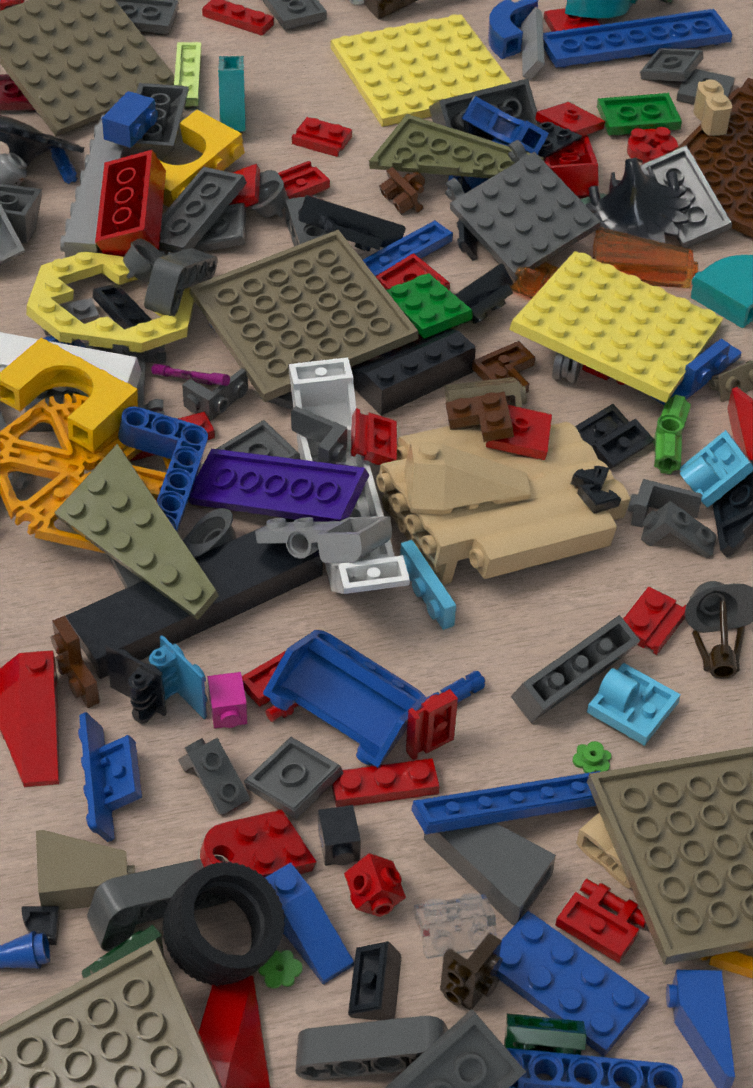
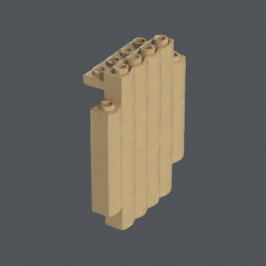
[376,422,631,585]

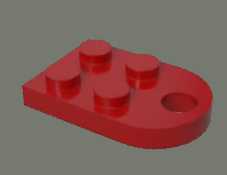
[200,809,317,878]

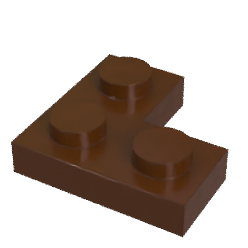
[472,341,536,402]
[445,391,514,442]
[50,616,100,708]

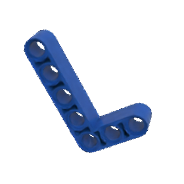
[118,406,208,533]
[506,1048,683,1088]

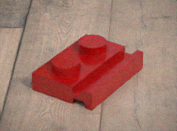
[292,117,352,157]
[278,161,330,199]
[351,408,397,465]
[623,586,686,655]
[406,689,458,761]

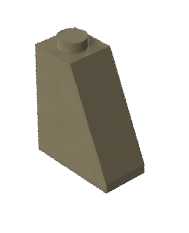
[36,830,136,910]

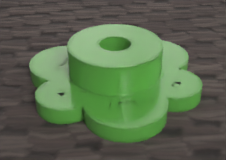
[572,741,611,773]
[258,950,303,989]

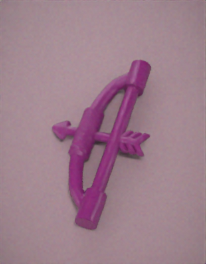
[151,364,230,386]

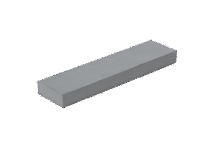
[521,7,545,81]

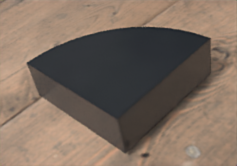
[571,466,610,490]
[577,484,621,513]
[21,906,60,945]

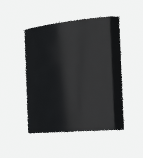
[575,404,655,469]

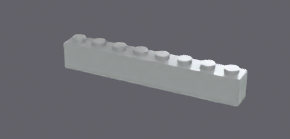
[60,115,123,258]

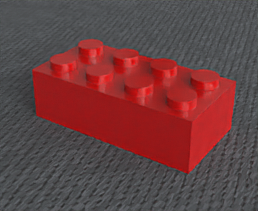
[95,150,166,257]

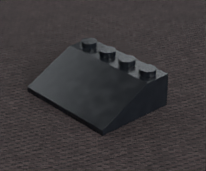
[351,328,476,416]

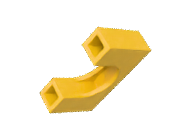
[159,110,245,207]
[0,338,138,452]

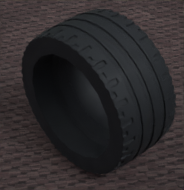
[162,862,285,986]

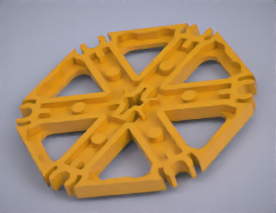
[0,393,171,554]

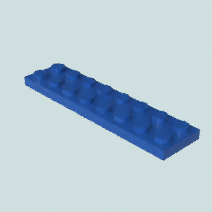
[543,9,733,68]

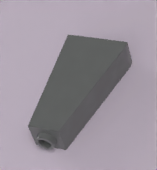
[424,795,556,925]

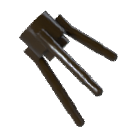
[692,600,745,679]

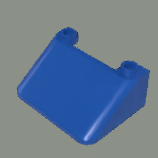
[262,630,426,768]

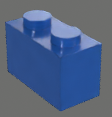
[102,91,158,148]

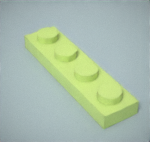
[174,42,202,107]

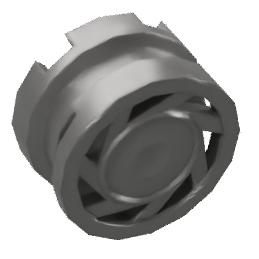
[552,352,582,383]

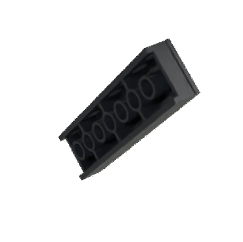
[65,518,323,679]

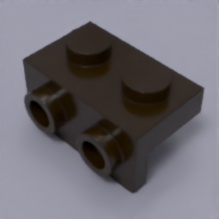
[440,932,503,1011]

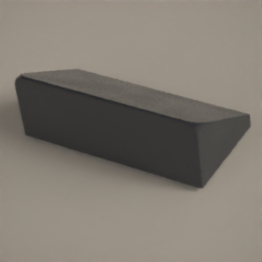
[348,941,401,1021]

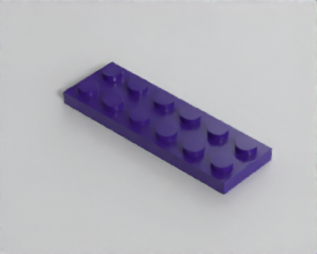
[189,448,369,522]

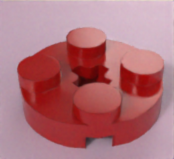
[627,127,678,164]

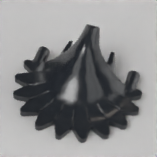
[0,115,84,167]
[586,158,690,254]

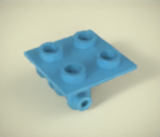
[149,635,207,719]

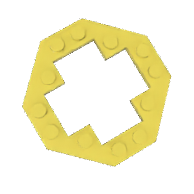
[26,252,195,353]

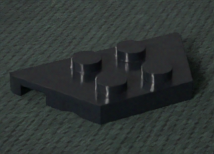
[713,460,753,557]

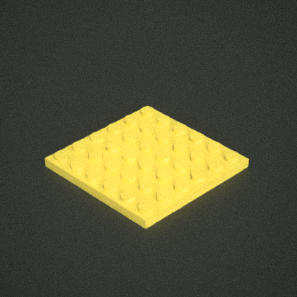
[331,15,511,127]
[509,251,723,403]

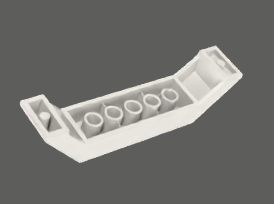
[289,357,410,594]

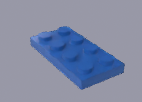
[497,910,650,1057]

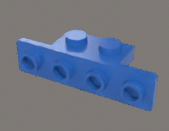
[651,339,742,405]
[78,712,142,842]

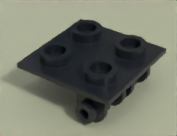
[537,122,582,158]
[105,643,166,724]

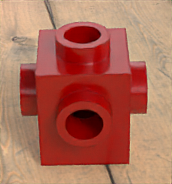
[344,853,406,917]

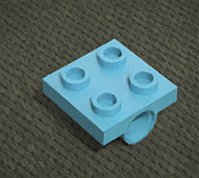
[680,430,753,508]
[587,663,681,746]

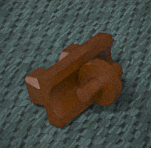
[379,167,425,215]

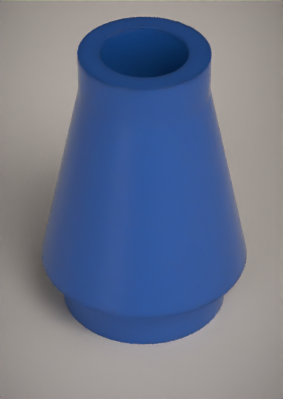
[0,931,50,969]

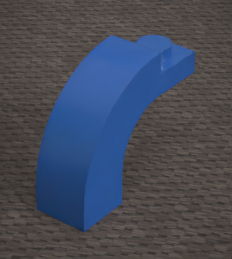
[488,0,538,59]
[462,96,549,154]

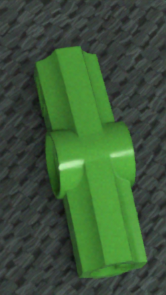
[653,395,691,474]

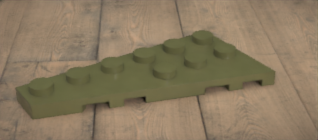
[369,114,543,178]
[54,444,219,620]

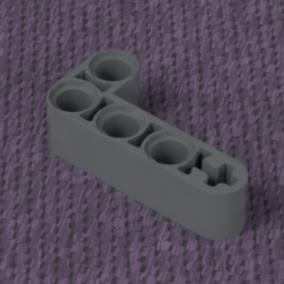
[144,248,218,317]
[87,855,230,952]
[295,1016,449,1080]

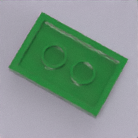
[597,93,682,136]
[386,273,473,339]

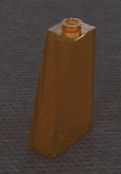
[593,227,698,288]

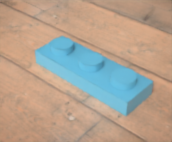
[400,540,456,630]

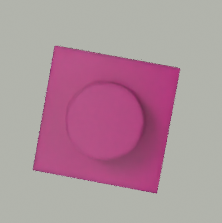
[207,672,247,729]

